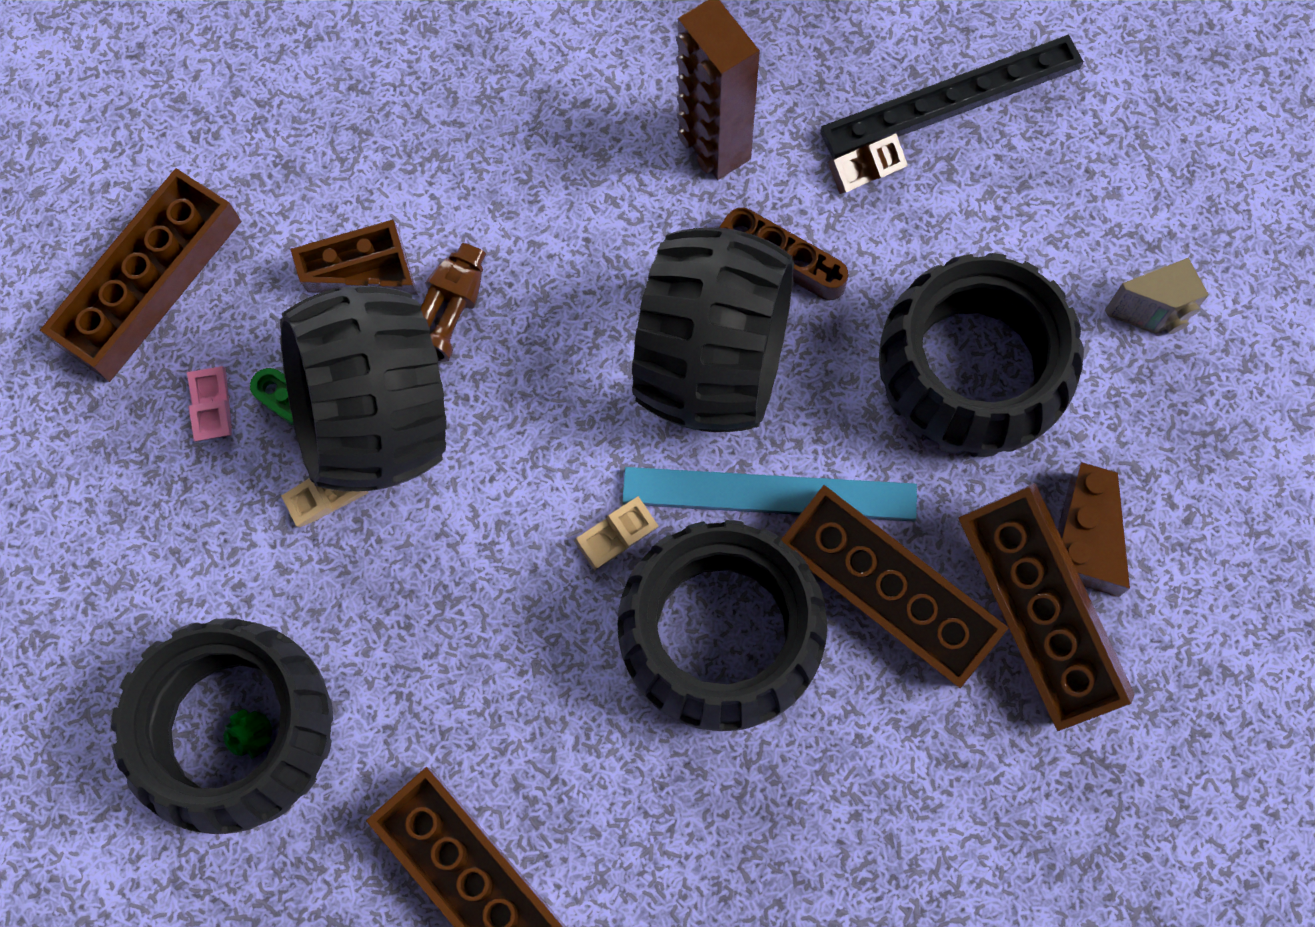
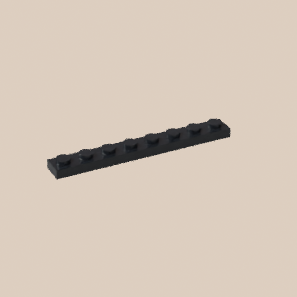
[820,34,1084,159]

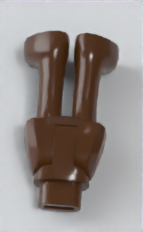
[421,243,486,362]

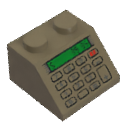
[1105,257,1209,334]

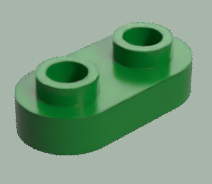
[250,368,294,426]

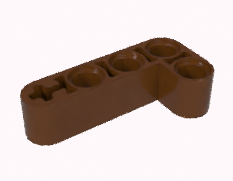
[719,207,849,300]

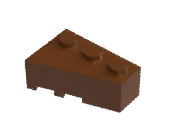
[290,219,418,295]
[1057,462,1130,597]

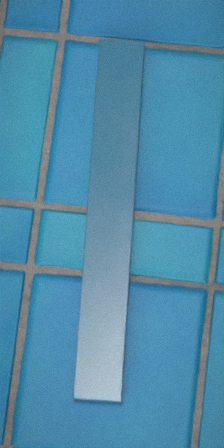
[623,467,917,522]

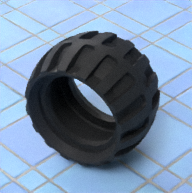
[632,227,794,432]
[879,253,1084,457]
[280,286,447,492]
[617,520,827,731]
[110,618,333,834]

